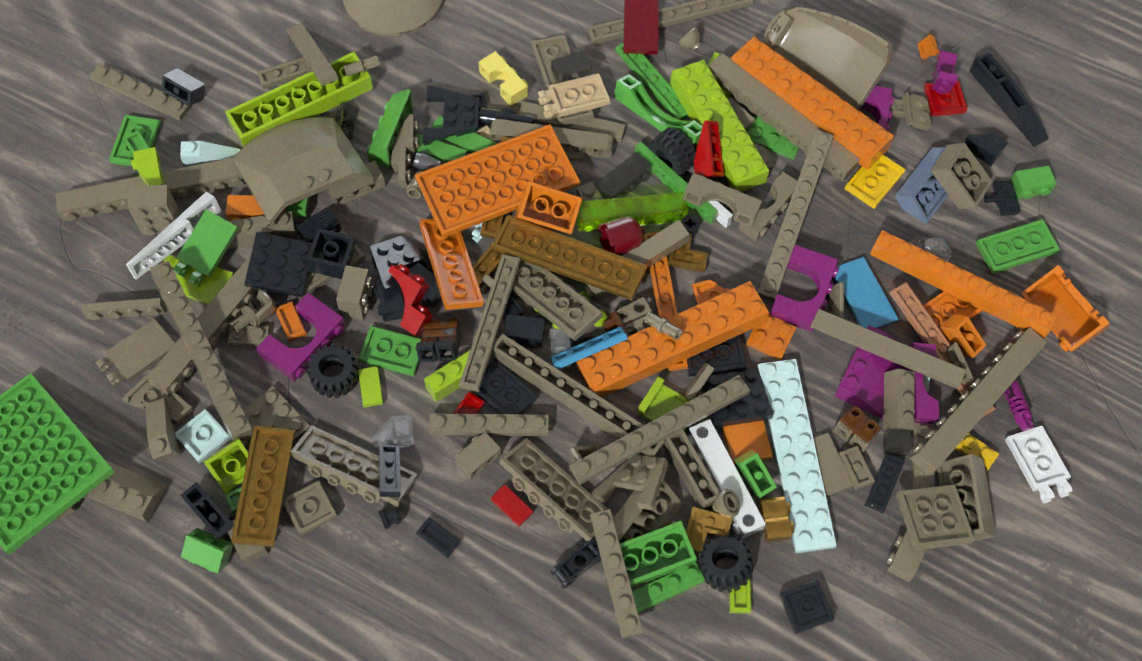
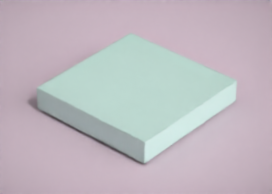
[175,409,231,464]

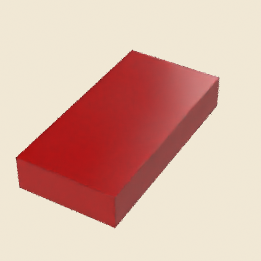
[452,392,485,414]
[490,484,533,527]

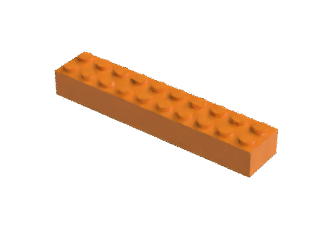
[731,36,894,170]
[576,281,769,398]

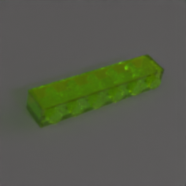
[576,192,688,231]

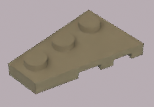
[121,371,193,424]

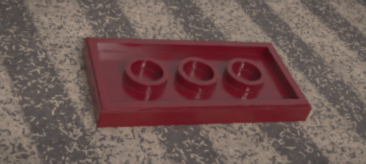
[623,0,659,55]

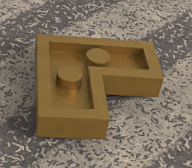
[668,233,708,272]
[686,507,733,551]

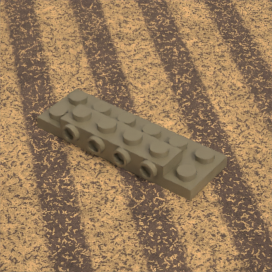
[512,260,603,341]
[291,425,418,507]
[499,438,615,541]

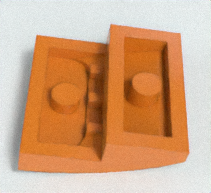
[722,420,773,465]

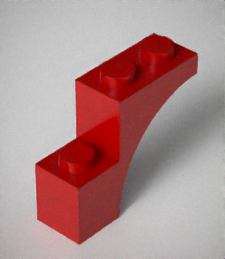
[388,264,433,335]

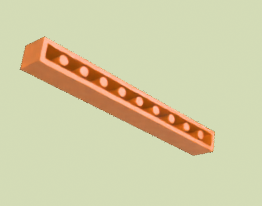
[870,230,1058,339]

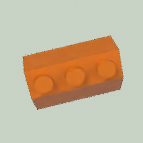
[515,181,582,234]

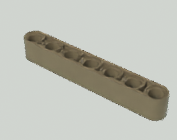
[489,119,614,158]

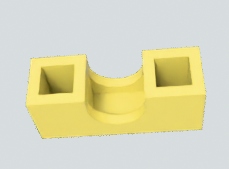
[479,51,528,106]

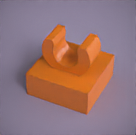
[917,34,939,59]

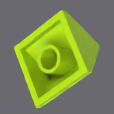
[203,438,248,494]

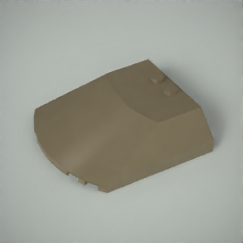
[233,117,374,227]

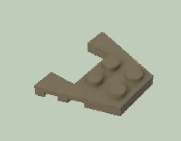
[590,455,668,510]

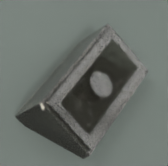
[334,102,358,139]

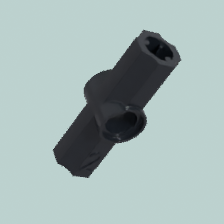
[479,107,534,125]

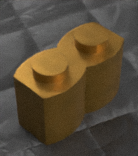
[758,497,794,542]

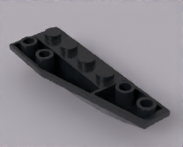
[969,52,1049,147]

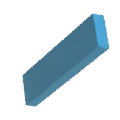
[550,327,628,369]

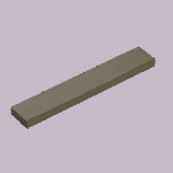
[286,23,338,86]
[519,101,626,143]

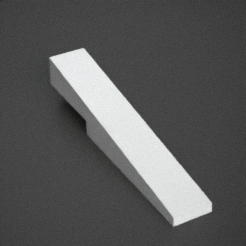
[126,192,221,279]

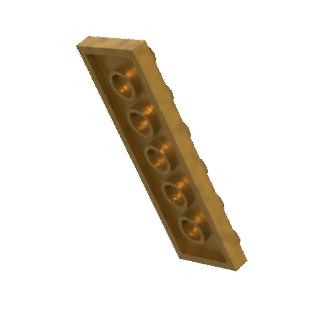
[231,426,295,547]

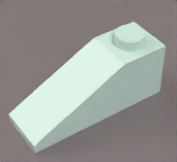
[180,141,240,167]

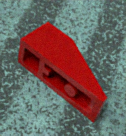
[694,120,724,179]

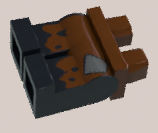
[415,318,462,363]

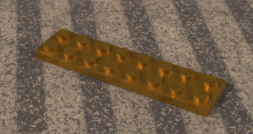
[492,215,647,301]

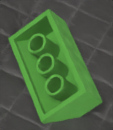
[366,89,414,168]
[619,521,697,588]

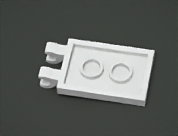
[1005,426,1073,504]

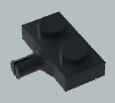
[984,180,1021,216]

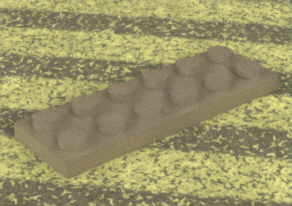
[531,35,594,126]

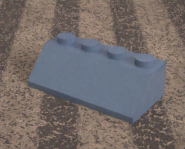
[895,147,948,224]

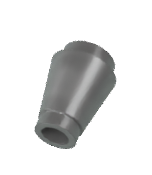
[413,152,441,170]

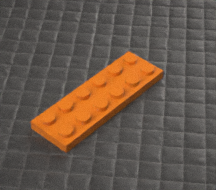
[419,219,484,310]

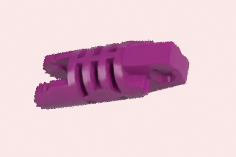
[1004,381,1034,431]

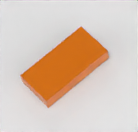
[275,301,307,342]

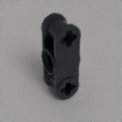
[550,537,602,589]

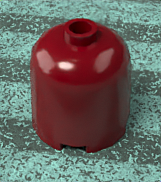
[598,216,645,256]

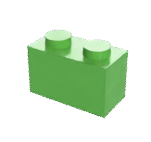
[1010,166,1057,199]
[734,450,777,498]
[181,528,233,573]

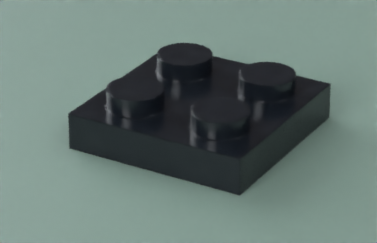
[779,580,835,634]

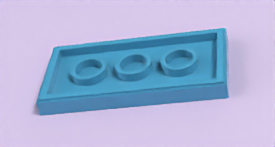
[833,257,898,329]

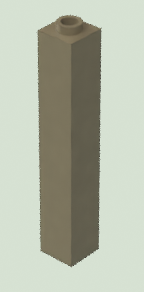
[584,220,690,301]

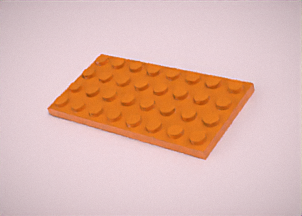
[415,124,580,238]

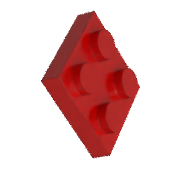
[923,80,967,117]

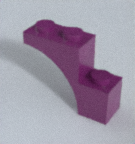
[931,50,958,94]

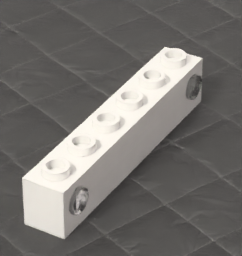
[687,419,766,539]

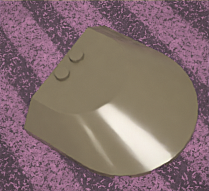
[343,0,444,36]

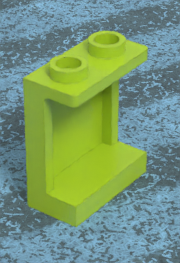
[637,377,691,432]

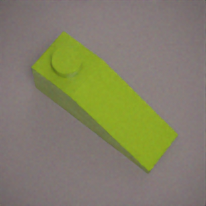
[131,147,164,186]

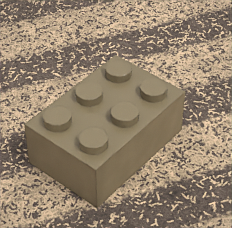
[931,143,993,209]
[127,185,181,236]

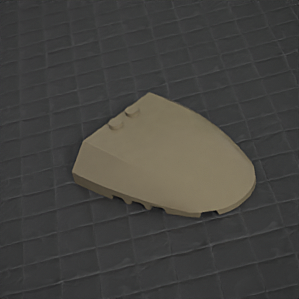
[763,7,893,110]

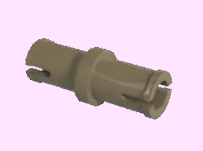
[644,312,683,340]

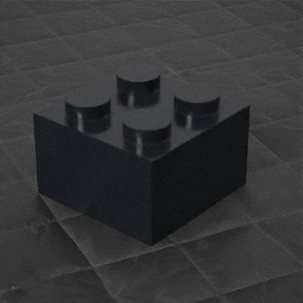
[307,228,355,279]

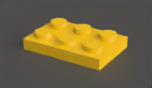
[845,155,906,209]

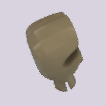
[229,289,276,333]

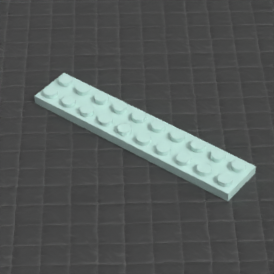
[757,359,837,554]

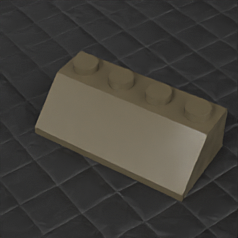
[937,454,996,541]
[85,460,168,523]
[613,480,683,544]

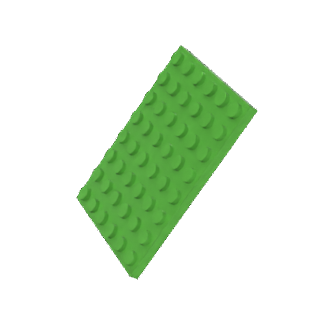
[0,373,115,555]

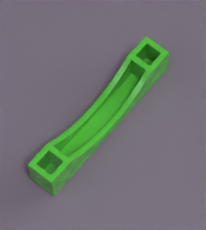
[614,74,703,151]

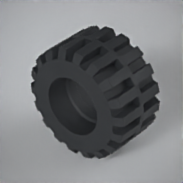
[649,128,696,176]
[307,344,359,398]
[699,534,753,593]

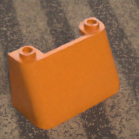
[1021,265,1110,353]

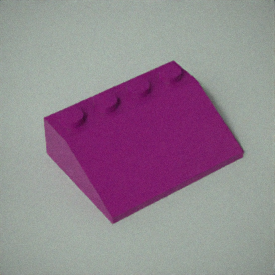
[835,325,906,419]

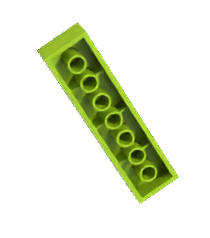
[225,52,373,147]
[670,60,769,192]

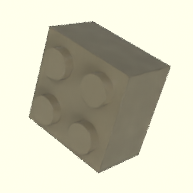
[336,266,374,320]

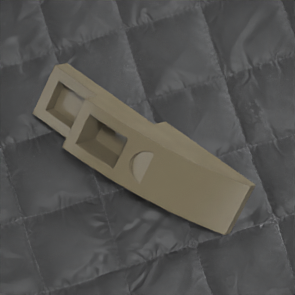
[391,114,419,188]

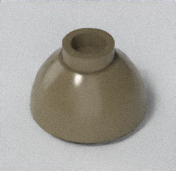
[678,27,701,51]
[713,489,740,517]

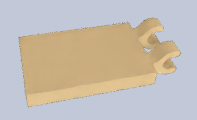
[538,73,610,119]

